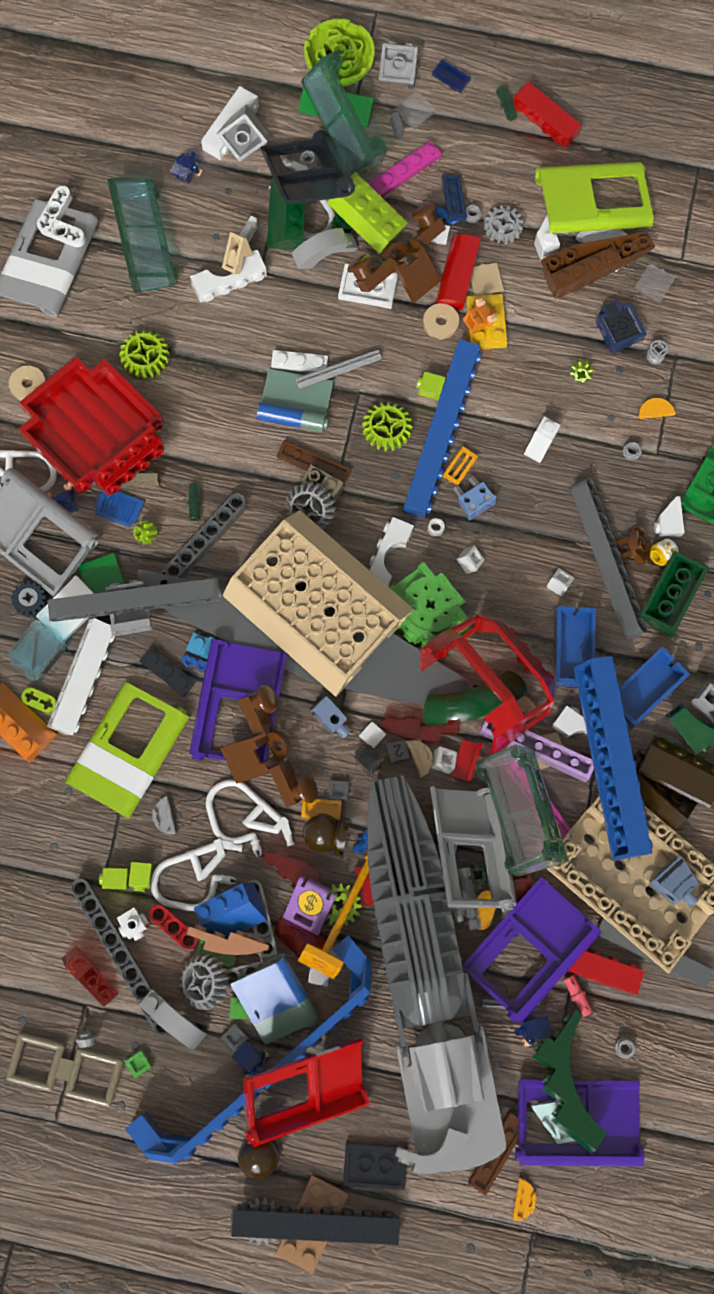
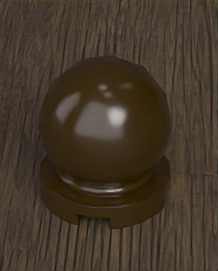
[303,813,350,857]
[238,1140,280,1179]

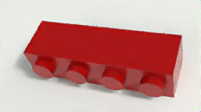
[513,82,582,149]
[567,949,645,995]

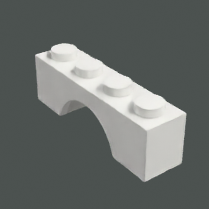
[190,250,267,303]
[369,517,414,587]
[551,706,587,738]

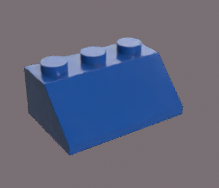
[194,882,268,939]

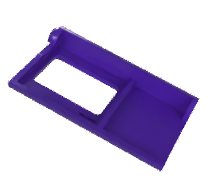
[189,639,287,762]

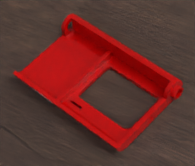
[243,1038,370,1147]

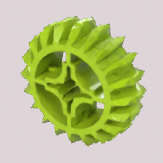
[119,329,170,379]
[362,402,412,452]

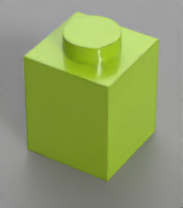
[416,371,446,401]
[128,862,154,892]
[99,868,130,890]

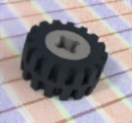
[11,581,48,617]

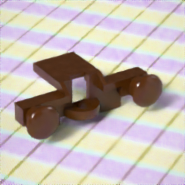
[347,203,446,302]
[220,685,318,807]

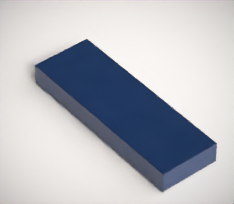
[441,174,467,221]

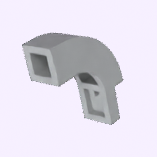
[291,228,358,269]
[691,683,714,726]
[139,989,207,1050]
[395,1126,469,1174]

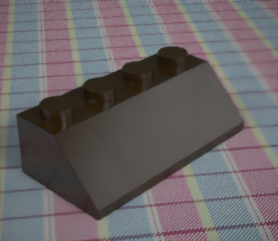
[638,735,714,808]
[633,750,698,831]

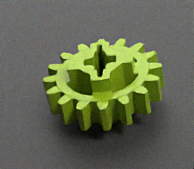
[327,883,361,926]

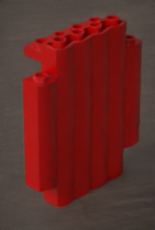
[19,356,165,496]

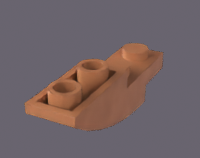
[187,925,270,955]

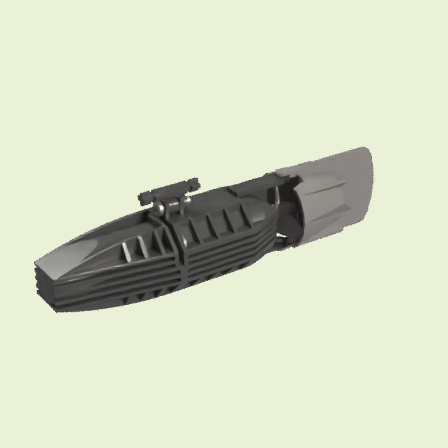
[367,776,506,1172]

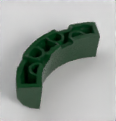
[423,670,528,724]

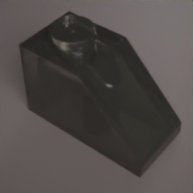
[354,744,385,777]

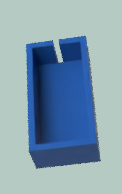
[553,606,596,687]
[619,646,690,730]

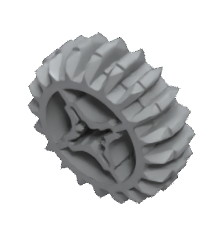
[285,482,336,530]
[179,954,230,1010]

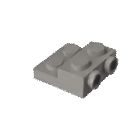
[379,41,418,85]

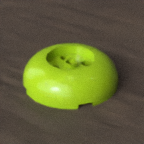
[304,19,375,87]

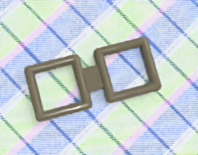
[6,1032,124,1107]

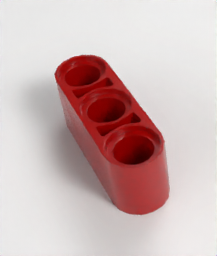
[149,905,199,950]

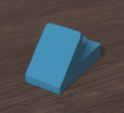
[186,633,216,659]

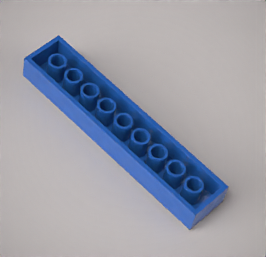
[574,656,653,861]

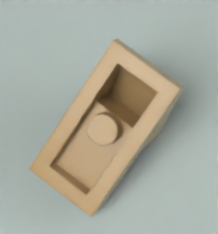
[222,232,253,274]

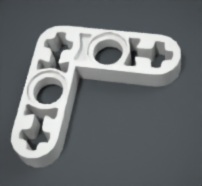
[37,186,86,247]

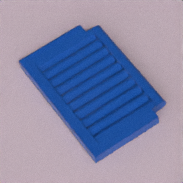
[93,490,145,527]

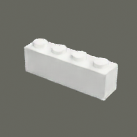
[201,86,259,160]

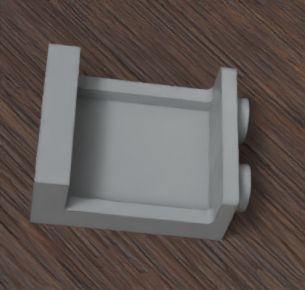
[105,580,152,636]

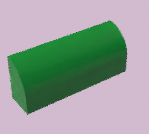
[298,84,374,127]

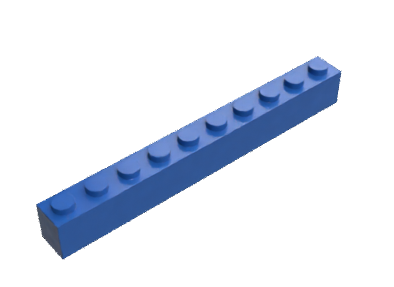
[403,339,482,519]

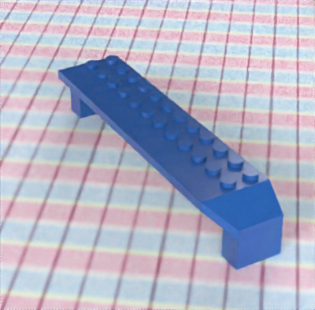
[125,936,372,1164]

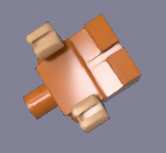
[463,297,497,334]

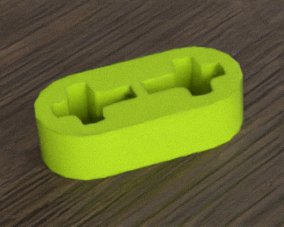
[21,688,57,714]

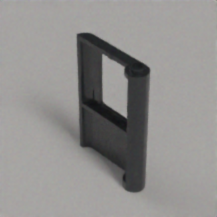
[260,130,355,204]

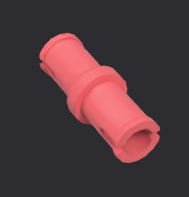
[563,975,594,1018]

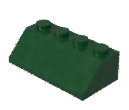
[266,179,305,250]
[640,551,709,638]

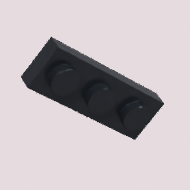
[139,646,196,698]

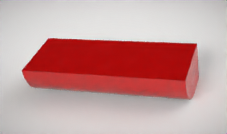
[435,234,481,311]

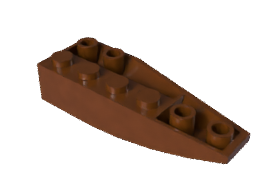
[541,231,655,299]

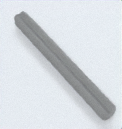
[296,350,381,388]

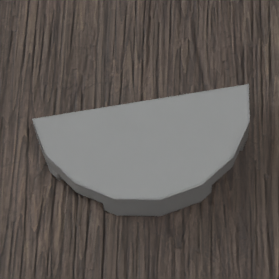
[152,796,177,835]

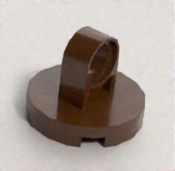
[617,526,651,565]

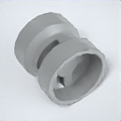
[646,340,668,364]

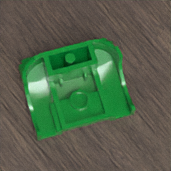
[681,444,714,526]

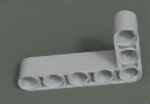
[225,880,278,987]

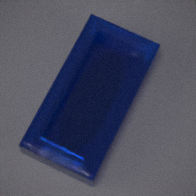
[432,59,471,94]

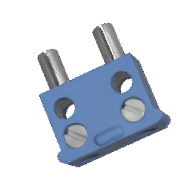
[453,476,497,520]

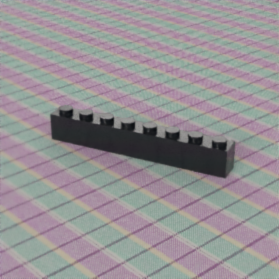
[230,1203,400,1245]

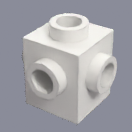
[117,908,149,941]

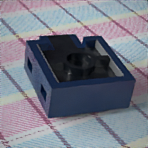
[595,300,646,353]

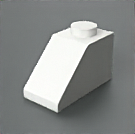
[524,416,561,463]
[654,496,684,539]

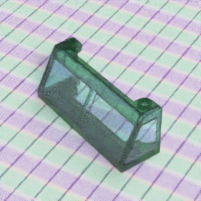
[301,50,387,177]
[107,177,179,294]

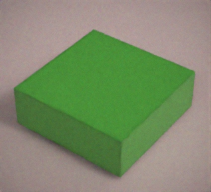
[124,1049,153,1078]

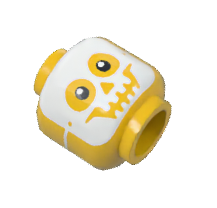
[650,539,679,566]

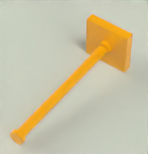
[298,854,369,979]

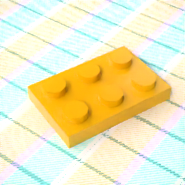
[466,294,507,349]

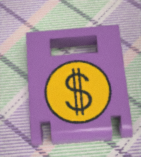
[283,875,338,936]

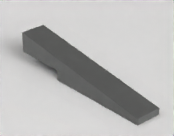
[598,918,714,989]

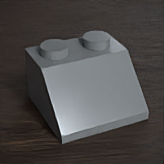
[217,105,268,162]

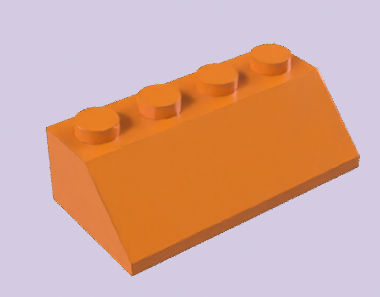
[0,683,57,763]

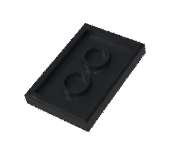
[343,1142,407,1190]

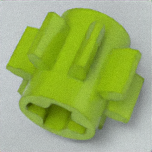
[570,358,593,383]
[133,520,157,545]

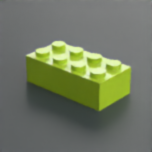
[327,172,408,254]

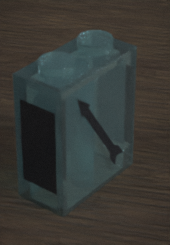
[7,620,69,681]

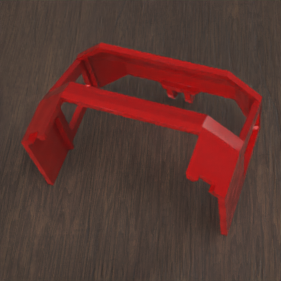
[420,613,555,757]

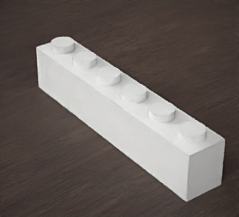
[47,618,115,735]

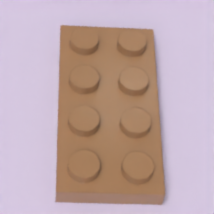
[276,1175,349,1274]

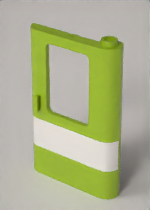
[64,682,190,819]

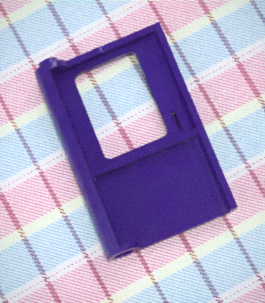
[462,877,602,1023]
[515,1080,644,1166]

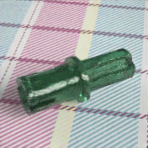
[496,86,517,122]
[187,483,202,521]

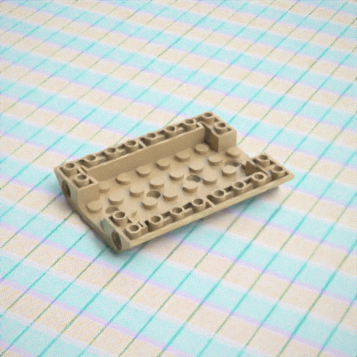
[222,510,414,697]
[543,795,714,973]

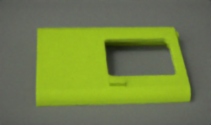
[535,162,653,233]

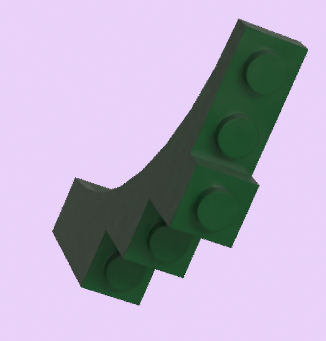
[666,703,714,755]
[533,1010,607,1153]

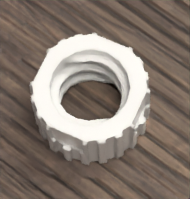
[427,518,445,537]

